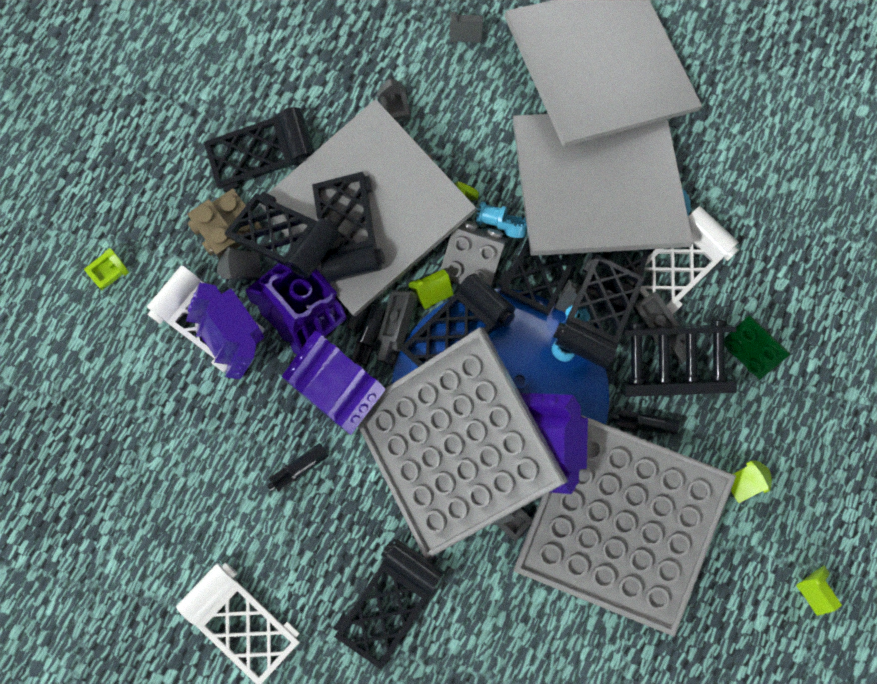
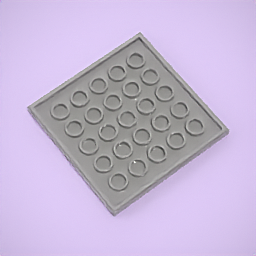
[504,0,702,147]
[259,99,477,317]
[513,114,693,256]
[358,327,568,559]
[513,416,736,637]

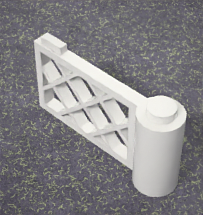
[625,206,739,315]
[147,265,266,373]
[176,562,300,684]

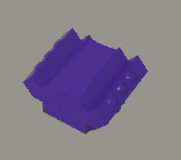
[245,263,347,354]
[186,282,265,380]
[281,331,386,435]
[520,393,588,494]

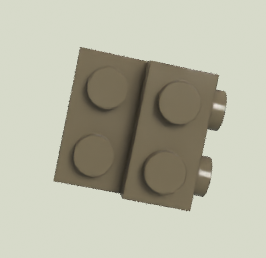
[187,189,262,260]

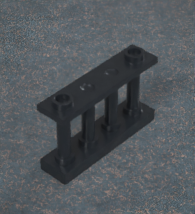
[621,320,737,397]

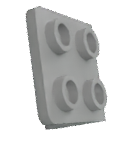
[440,220,508,286]

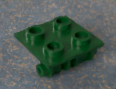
[724,315,791,380]

